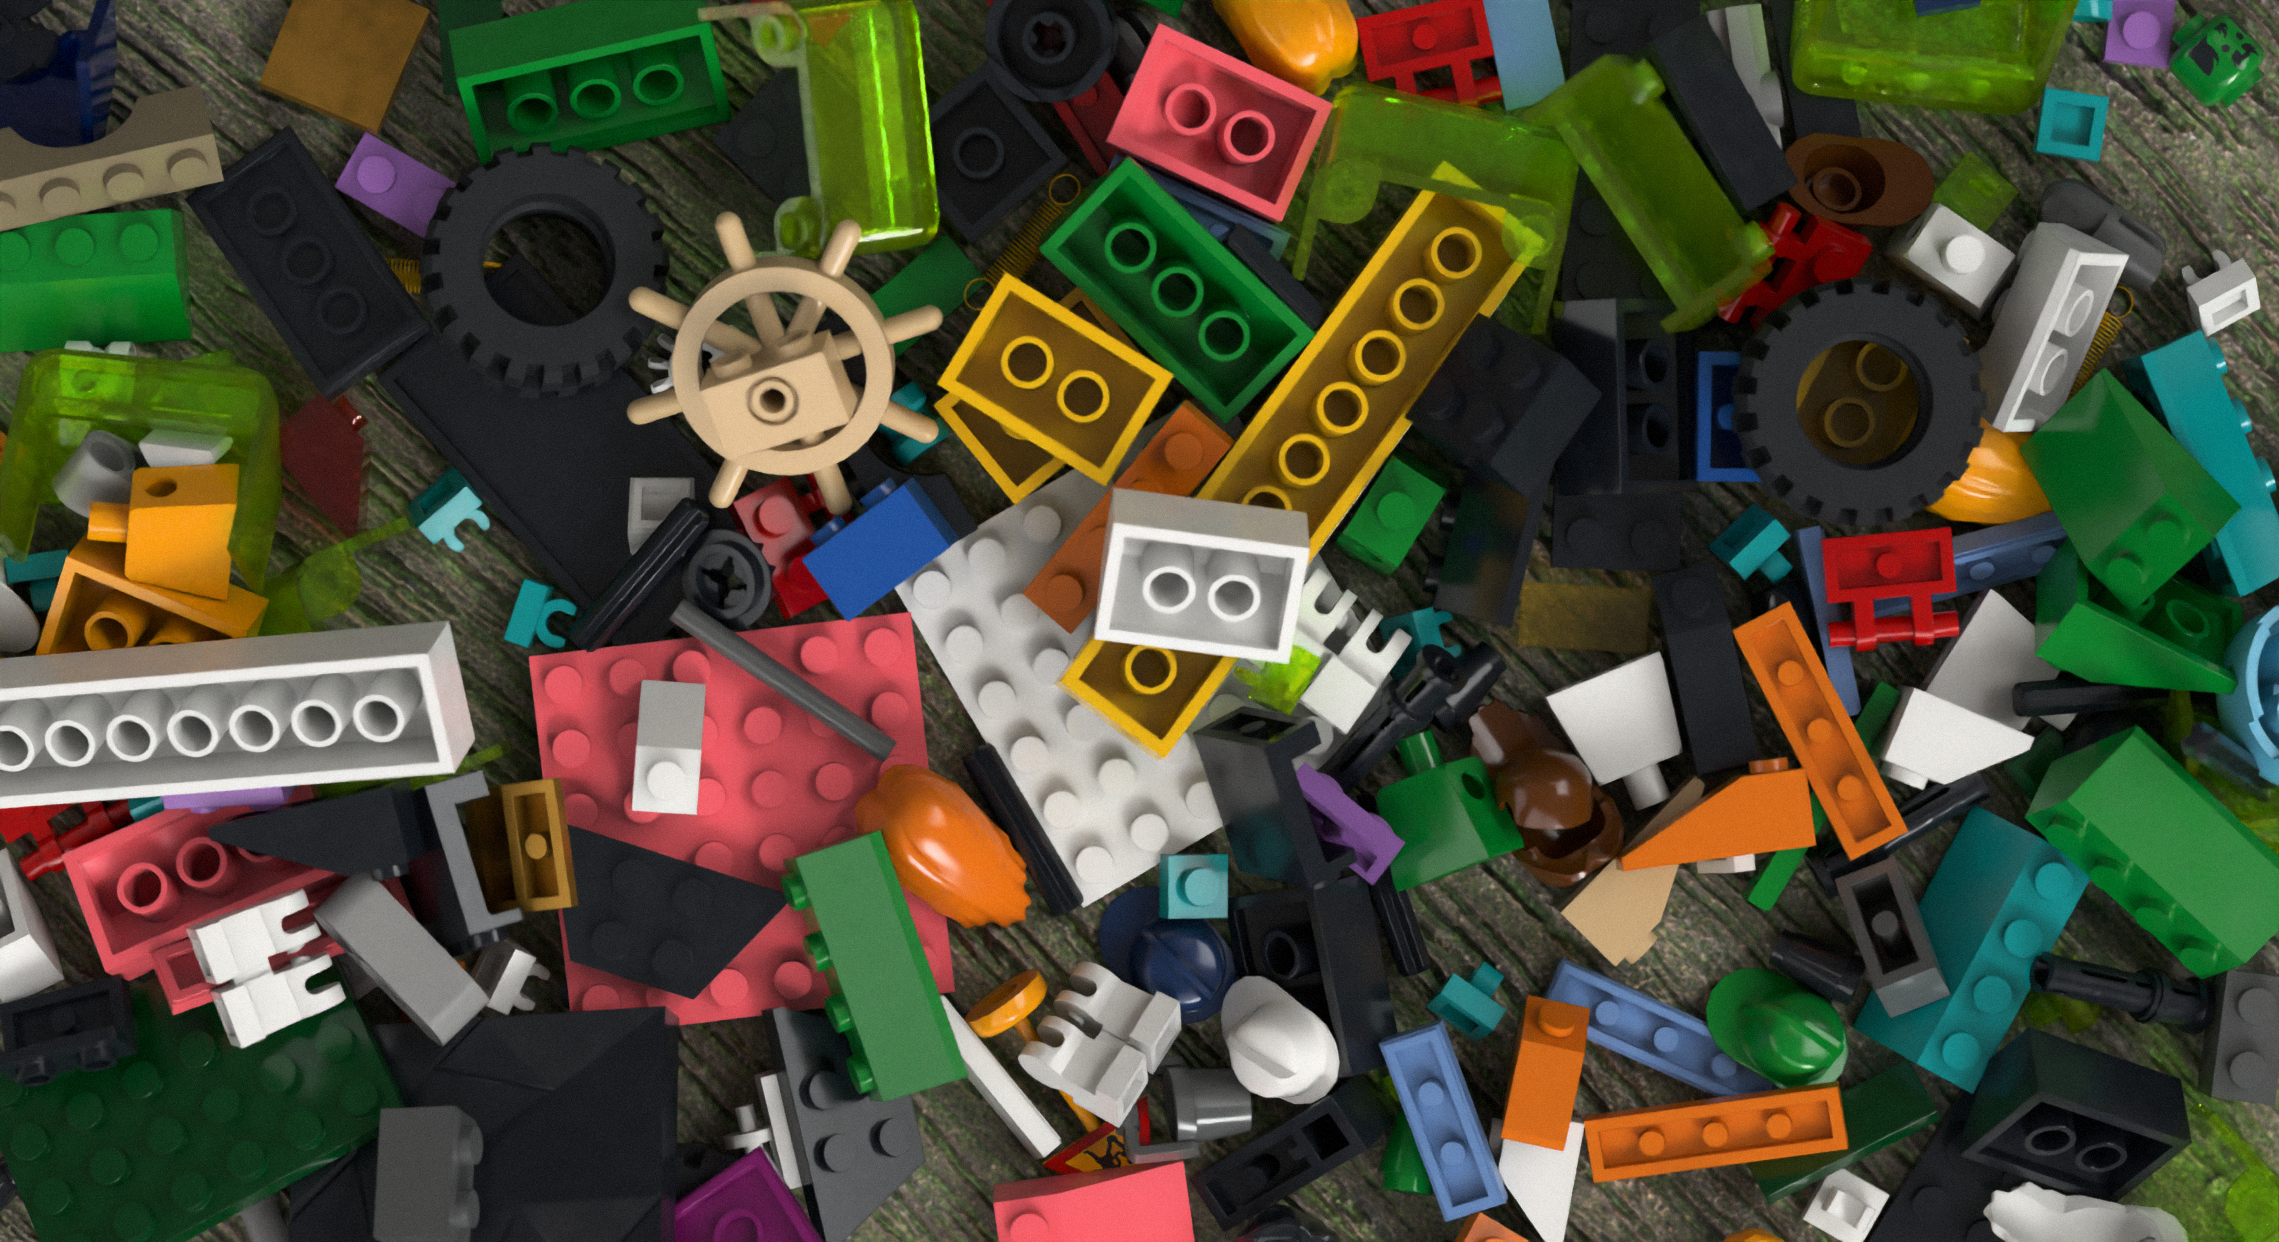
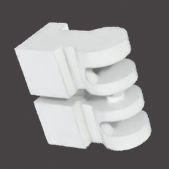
[1243,567,1412,735]
[185,888,346,1048]
[1018,961,1182,1128]

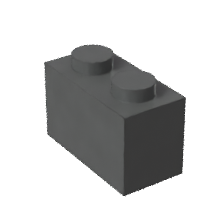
[1834,856,1951,1018]
[2197,967,2279,1106]
[373,1106,483,1242]

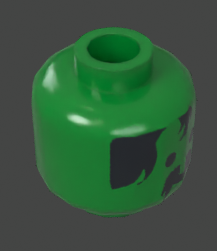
[2169,12,2265,109]

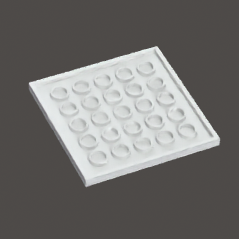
[895,397,1393,908]

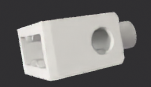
[1879,202,2016,321]
[1918,588,2077,732]
[1542,650,1683,811]

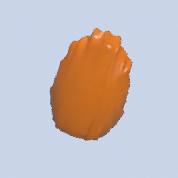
[855,764,1032,929]

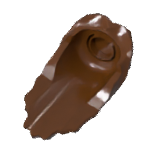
[1467,699,1624,887]

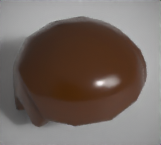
[1494,746,1594,830]

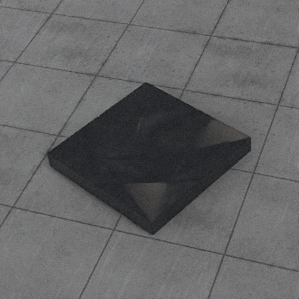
[288,1006,679,1242]

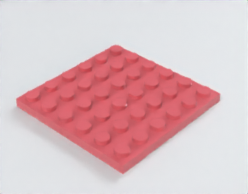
[528,612,955,1025]

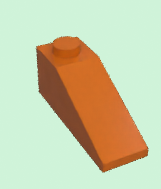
[1615,757,1816,871]

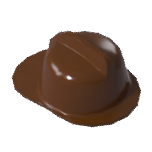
[1785,133,1935,231]

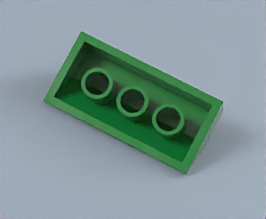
[448,0,733,165]
[1038,155,1316,425]
[0,209,193,353]
[2024,725,2279,980]
[781,830,969,1102]

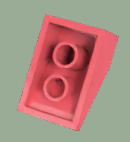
[1105,23,1334,223]
[993,1159,1195,1242]

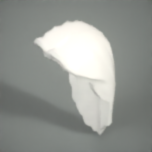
[1983,1182,2188,1242]

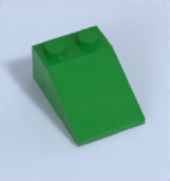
[2019,367,2242,613]
[2034,536,2243,694]

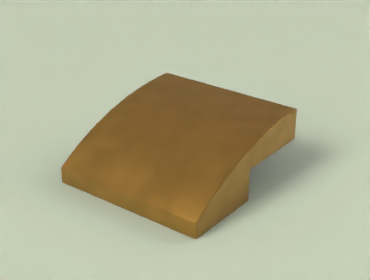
[260,0,430,137]
[464,777,579,915]

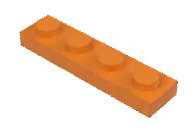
[1022,399,1235,634]
[1732,601,1909,861]
[1583,1081,1849,1183]

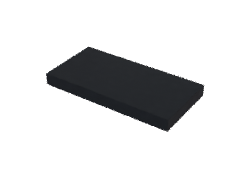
[185,125,431,402]

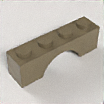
[0,84,224,231]

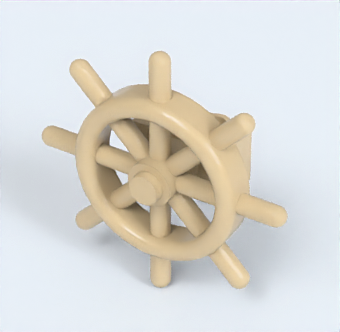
[627,211,943,516]

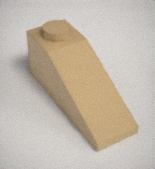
[1556,773,1705,967]

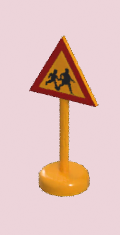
[964,969,1151,1175]

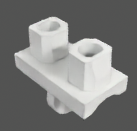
[723,1070,802,1189]

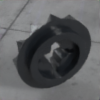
[681,527,777,630]

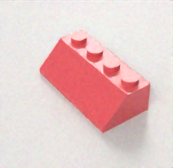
[61,784,351,981]

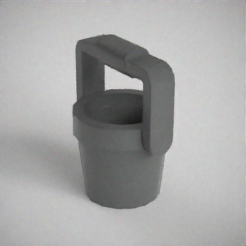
[1115,1055,1252,1164]

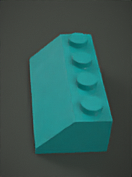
[2119,329,2279,597]
[1851,805,2090,1094]

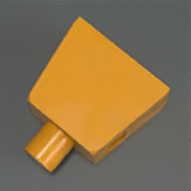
[87,463,239,600]

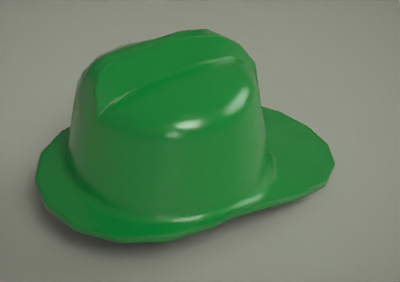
[1705,968,1849,1089]

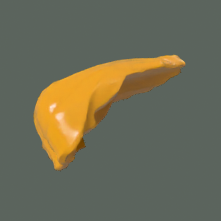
[1212,0,1359,97]
[1921,416,2054,527]

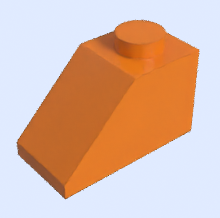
[1500,995,1590,1151]

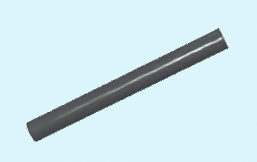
[669,599,897,763]

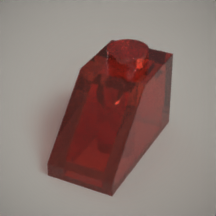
[263,393,372,539]

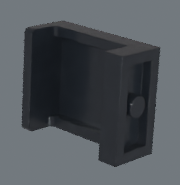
[1192,706,1358,890]
[400,770,526,958]

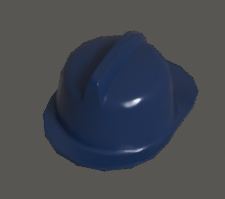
[1098,885,1237,1024]

